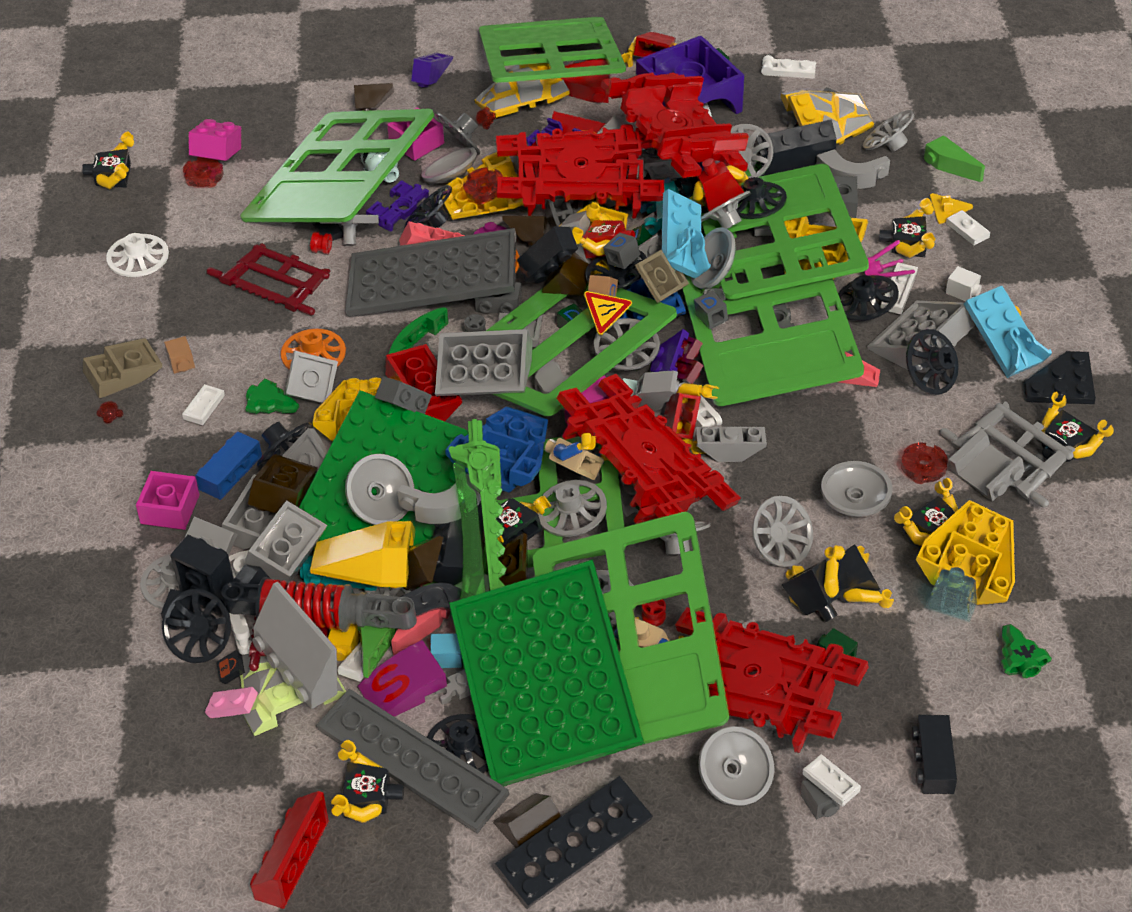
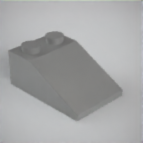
[244,500,327,583]

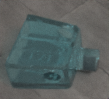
[925,567,977,622]

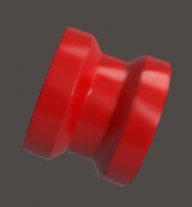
[310,232,332,254]
[642,599,666,626]

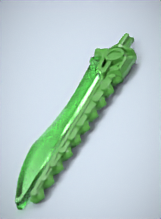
[448,419,506,600]

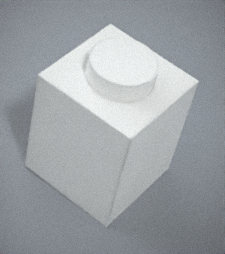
[946,266,982,301]

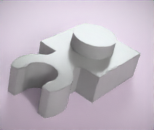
[434,669,471,704]

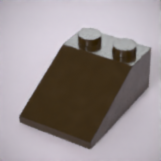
[247,454,318,513]

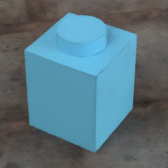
[431,633,462,668]

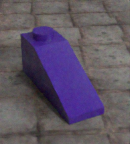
[411,52,454,87]

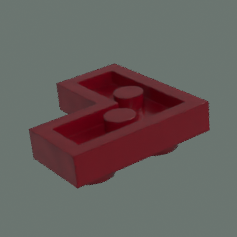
[675,337,704,384]

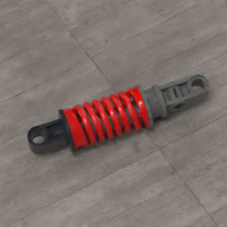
[221,577,417,632]

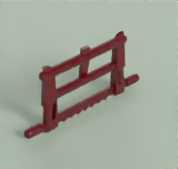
[206,243,330,316]

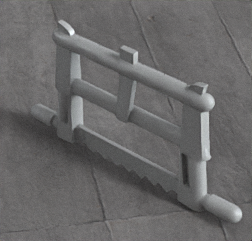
[940,401,1075,508]

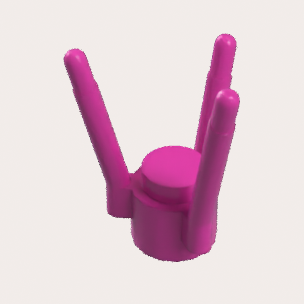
[864,240,915,281]

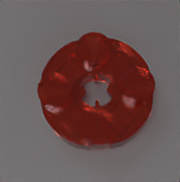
[183,157,224,188]
[463,168,503,205]
[901,442,948,484]

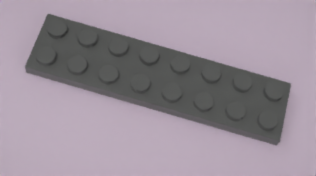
[317,688,510,834]

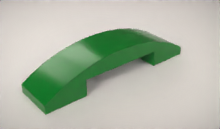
[389,307,449,354]

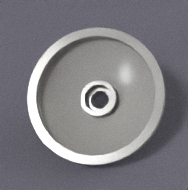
[421,147,477,184]
[691,227,736,289]
[345,454,414,525]
[821,461,892,516]
[699,726,774,806]

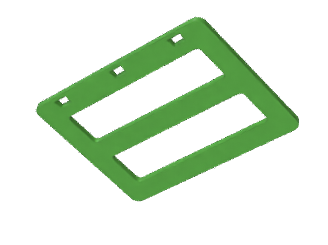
[486,285,677,416]

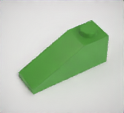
[924,135,985,182]
[358,619,398,678]

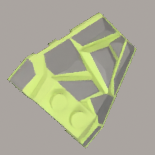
[240,654,346,736]

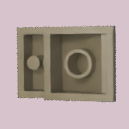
[635,250,689,303]
[83,338,162,398]

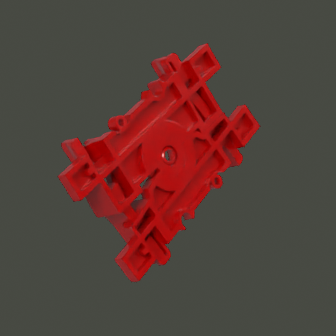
[601,73,749,178]
[496,124,664,219]
[556,374,741,524]
[675,607,869,753]

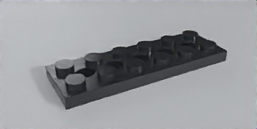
[494,776,653,909]

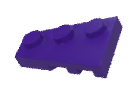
[651,329,689,372]

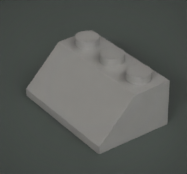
[222,474,277,549]

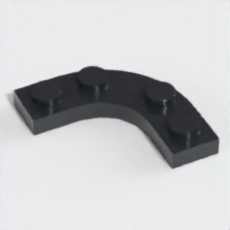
[400,583,474,617]

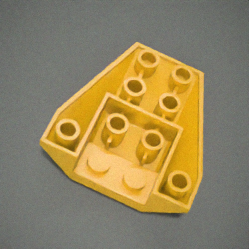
[313,377,382,441]
[916,500,1015,605]
[310,521,415,588]

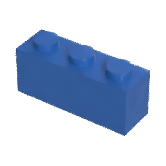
[195,431,262,500]

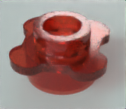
[476,107,496,129]
[96,401,123,423]

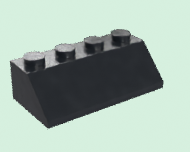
[753,119,837,177]
[433,502,485,586]

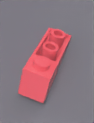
[399,222,465,246]

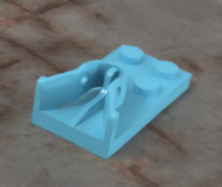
[662,189,711,278]
[964,286,1052,378]

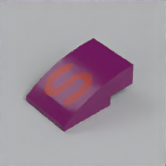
[357,640,447,717]

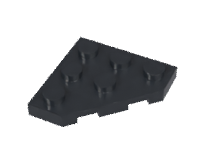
[1025,351,1096,404]

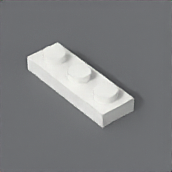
[881,262,918,314]

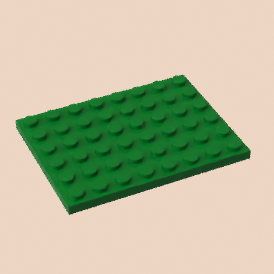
[299,390,468,589]
[449,559,645,786]

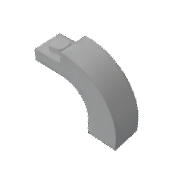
[816,149,890,189]
[397,472,481,524]

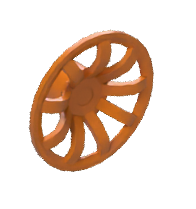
[281,329,346,370]

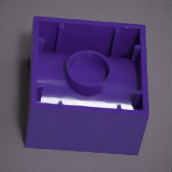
[636,35,744,114]

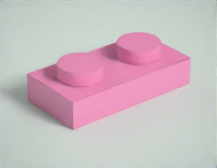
[205,687,258,718]

